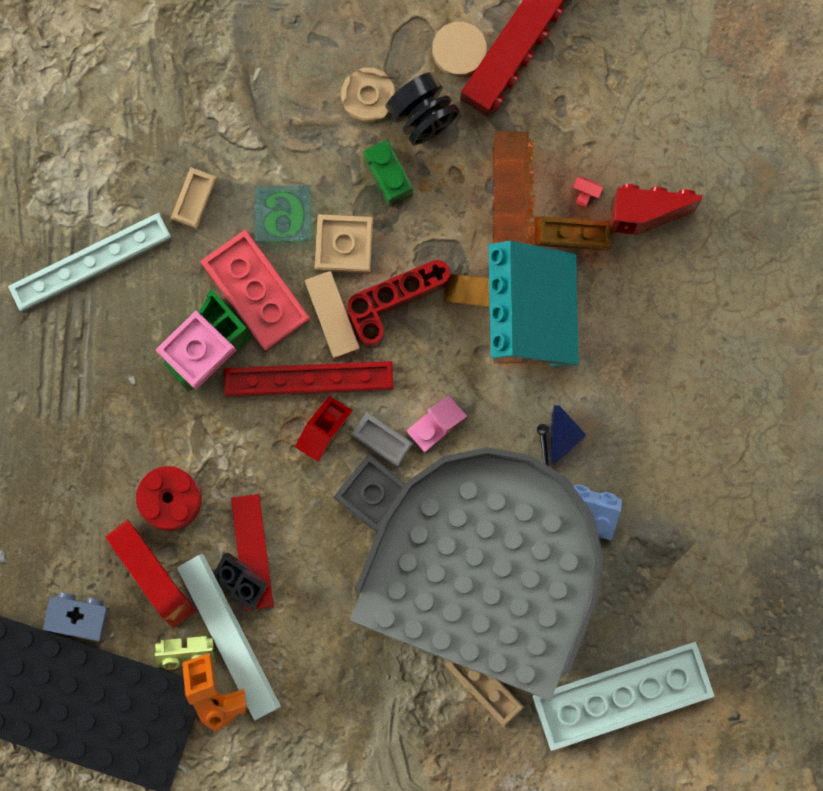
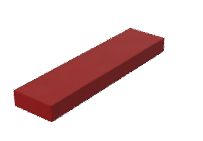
[231,494,274,611]

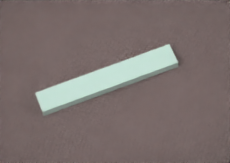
[8,213,172,313]
[177,554,281,721]

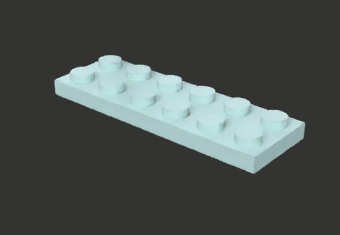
[532,642,715,751]

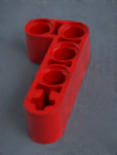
[347,260,450,348]
[105,519,196,629]

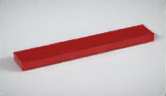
[224,361,394,397]

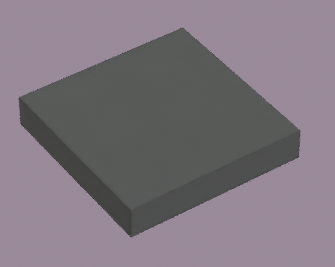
[333,454,406,533]

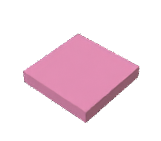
[156,311,237,390]

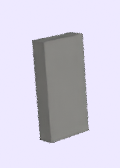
[351,412,413,467]

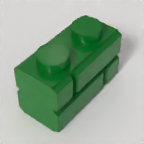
[363,140,413,207]

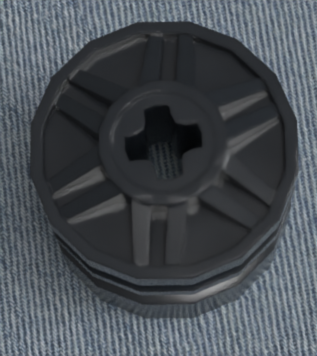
[385,72,460,146]

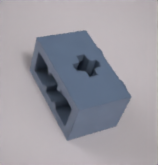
[43,592,110,642]

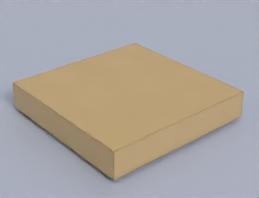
[315,214,373,273]

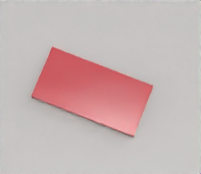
[200,229,311,352]

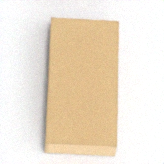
[171,167,217,230]

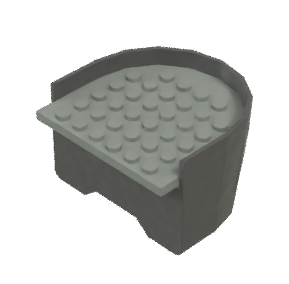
[349,447,604,701]

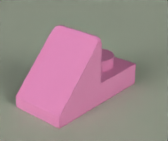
[406,396,467,453]

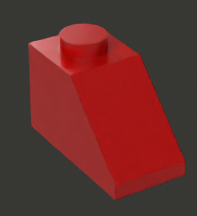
[295,396,353,462]

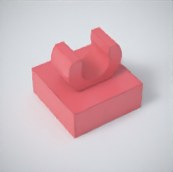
[573,175,604,207]

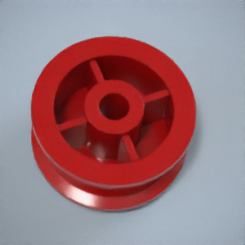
[136,466,202,531]

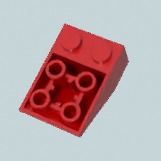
[610,184,703,235]

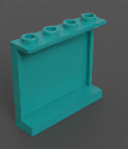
[488,241,579,368]

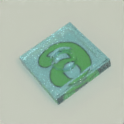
[255,185,312,243]

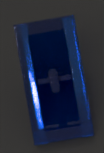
[549,405,586,465]

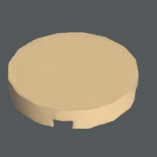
[432,22,487,77]
[341,68,396,123]

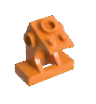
[182,653,247,732]

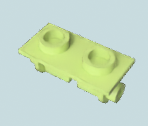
[155,636,215,670]

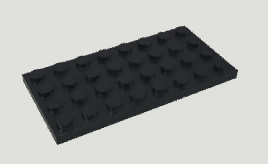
[0,616,197,791]

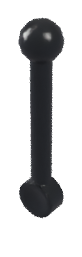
[537,424,549,467]

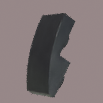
[213,553,268,610]

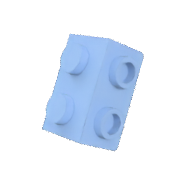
[573,485,622,541]

